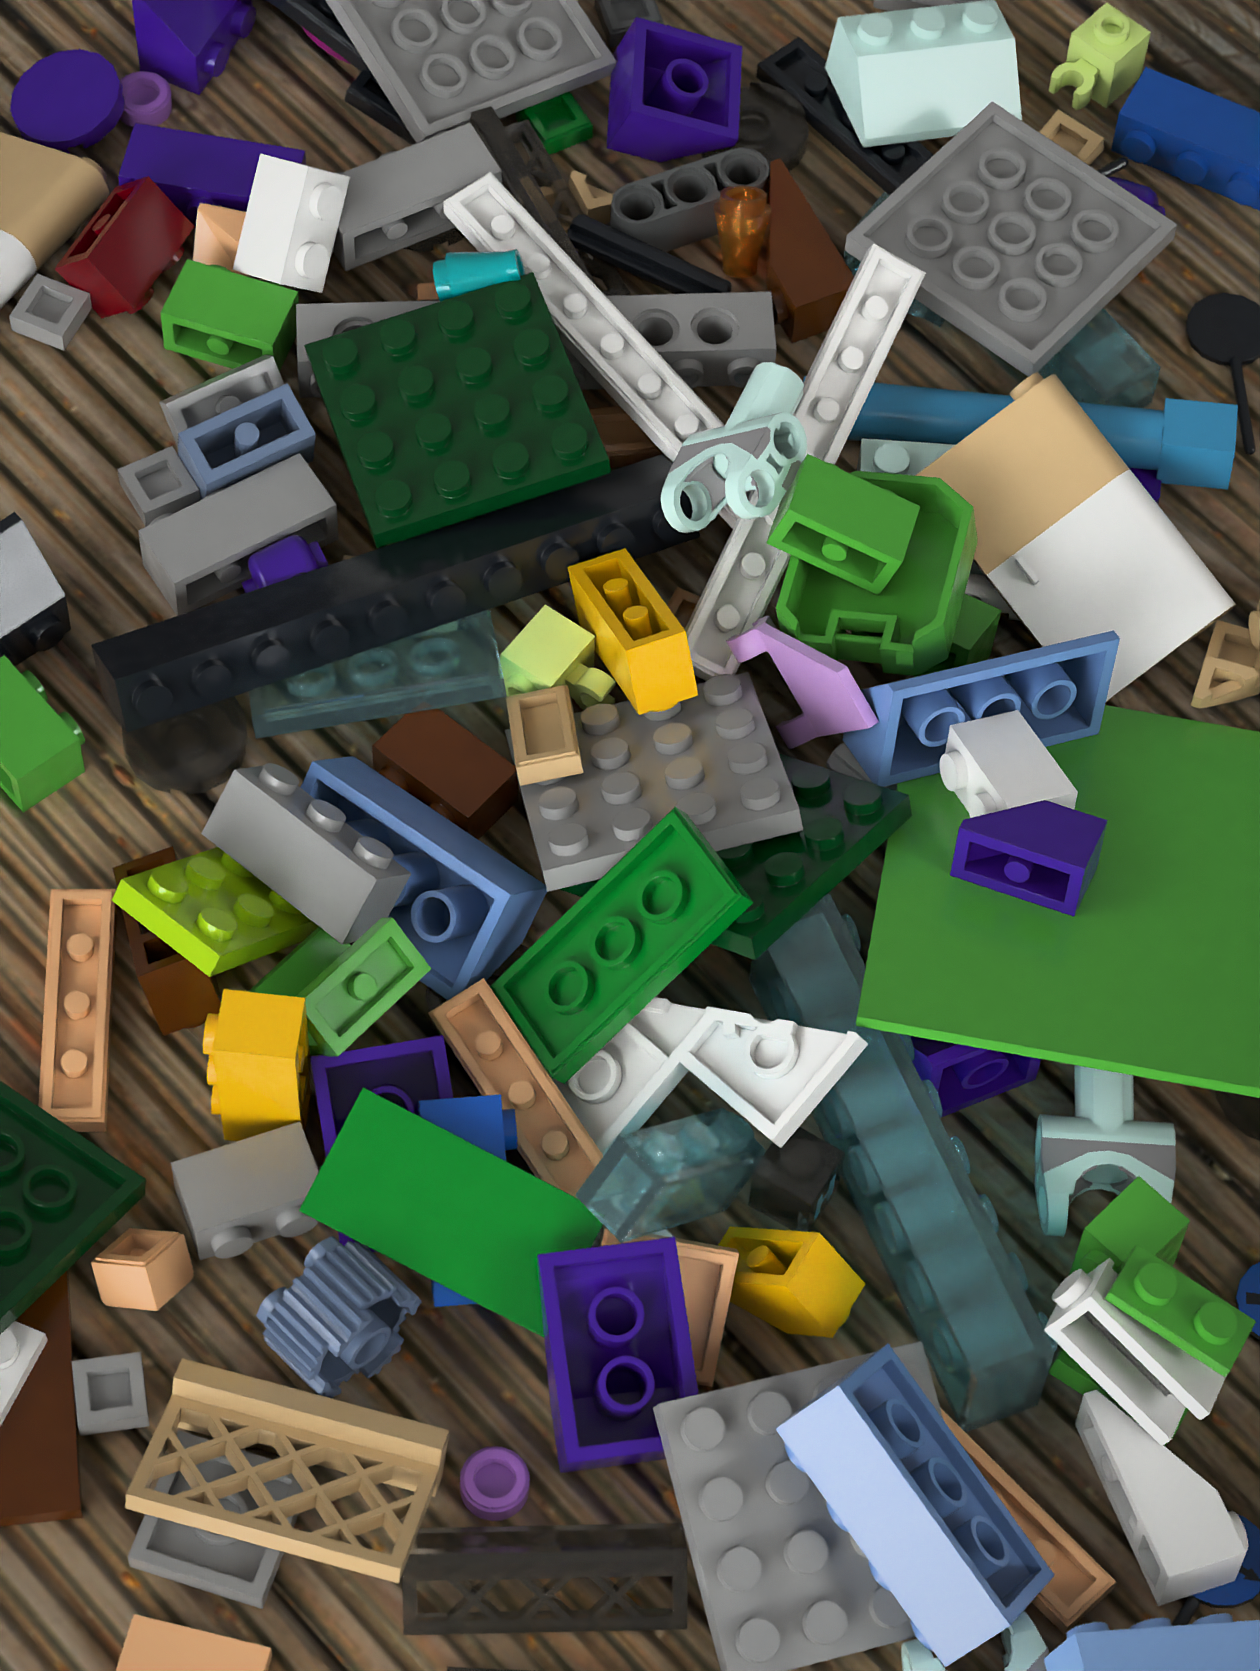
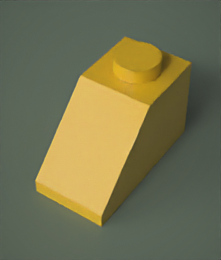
[718,1226,865,1338]

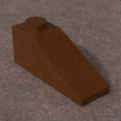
[764,158,854,343]
[113,846,222,1036]

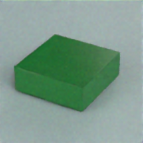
[516,91,593,158]

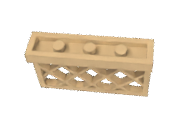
[125,1358,449,1583]

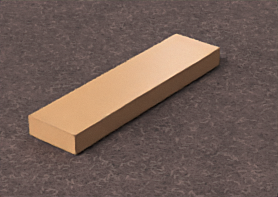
[38,889,117,1132]
[428,978,621,1205]
[940,1408,1116,1635]

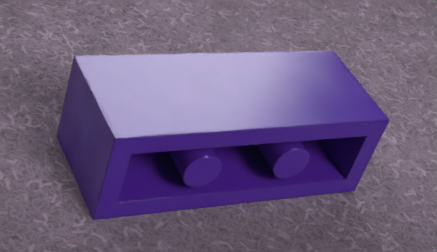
[118,123,306,226]

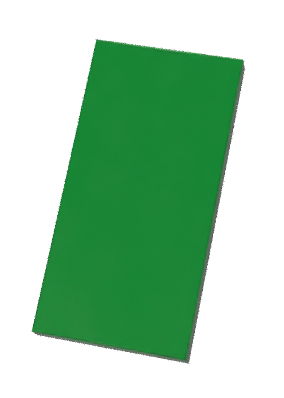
[490,807,754,1084]
[299,1088,608,1338]

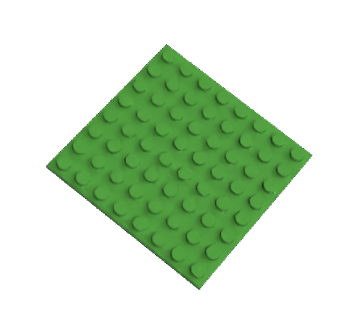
[855,705,1260,1098]

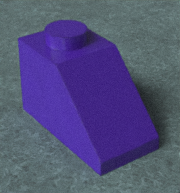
[950,800,1108,917]

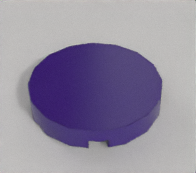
[10,49,125,153]

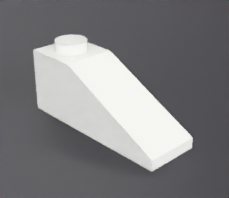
[1075,1390,1248,1606]

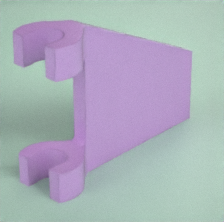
[726,616,879,749]

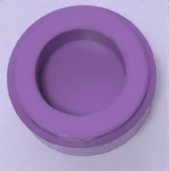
[120,71,172,127]
[460,1446,530,1521]

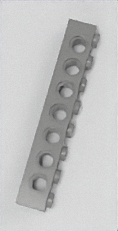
[296,292,777,398]

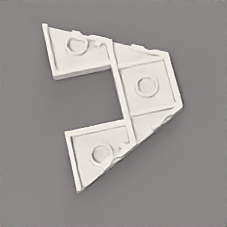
[535,997,868,1247]

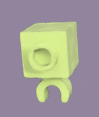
[1049,2,1151,110]
[500,605,616,710]

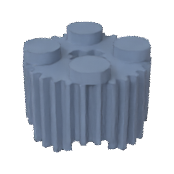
[256,1236,422,1398]

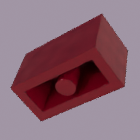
[54,176,195,319]

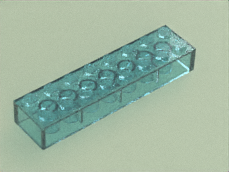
[749,894,1057,1433]

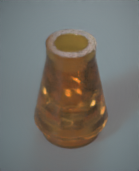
[714,186,772,278]

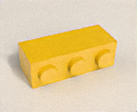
[567,548,698,715]
[203,989,313,1141]

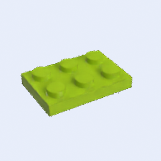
[112,847,319,977]

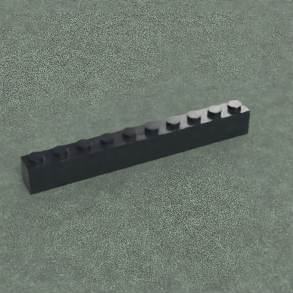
[91,454,700,733]

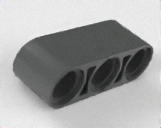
[610,147,769,252]

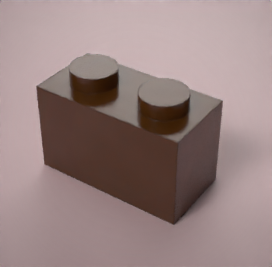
[372,697,518,840]

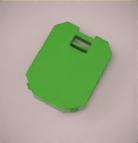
[776,471,978,676]

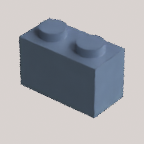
[178,383,316,500]

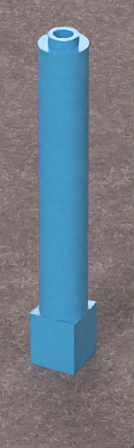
[803,376,1238,490]

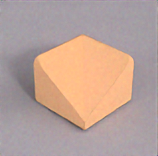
[193,203,251,277]
[91,1228,194,1311]

